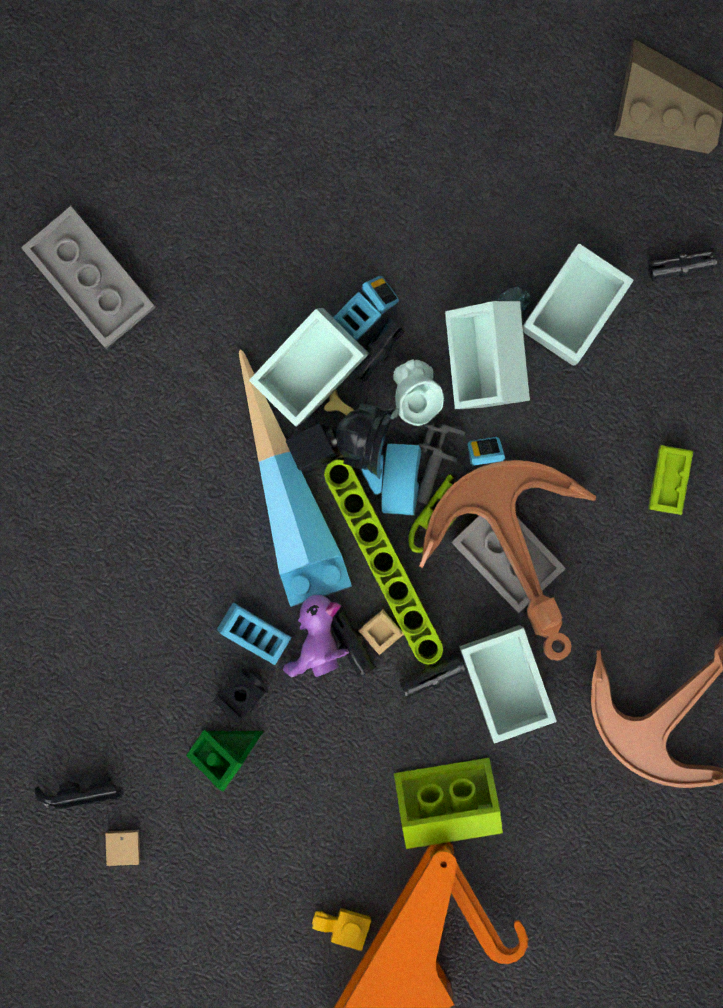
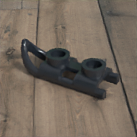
[34,777,122,810]

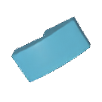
[382,444,421,515]

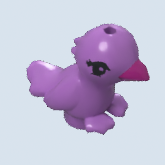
[283,595,349,677]

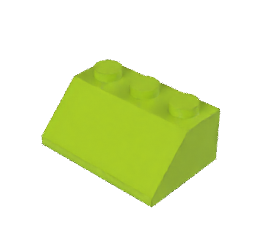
[394,758,503,849]

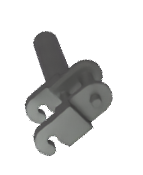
[417,422,466,505]

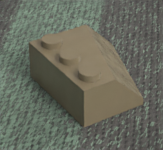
[614,39,723,154]

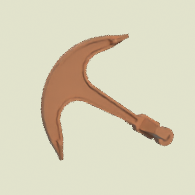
[419,460,596,661]
[591,636,723,788]

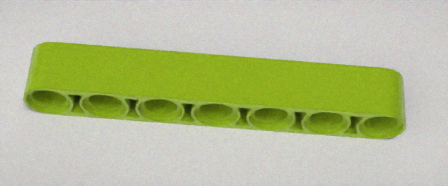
[324,460,443,664]

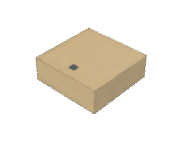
[358,609,404,655]
[105,830,141,866]

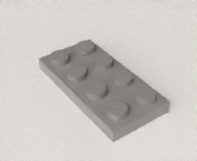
[21,206,156,349]

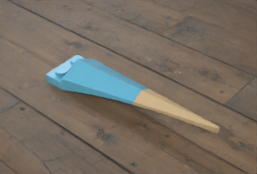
[239,349,352,607]

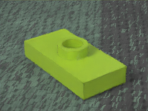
[648,445,693,515]

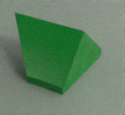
[186,729,264,792]

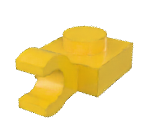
[312,908,371,951]

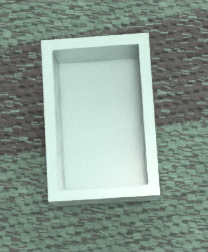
[522,244,634,366]
[445,301,530,409]
[249,308,369,426]
[459,625,557,744]

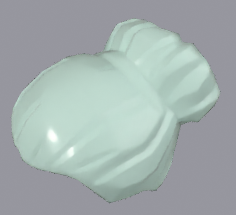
[393,359,444,426]

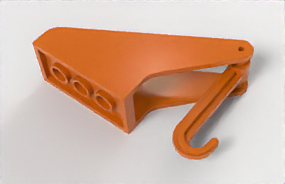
[333,842,528,1008]

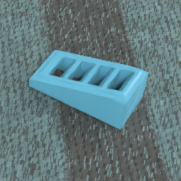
[333,292,381,341]
[217,603,292,665]

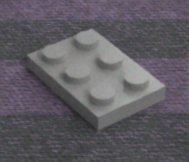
[451,516,566,613]

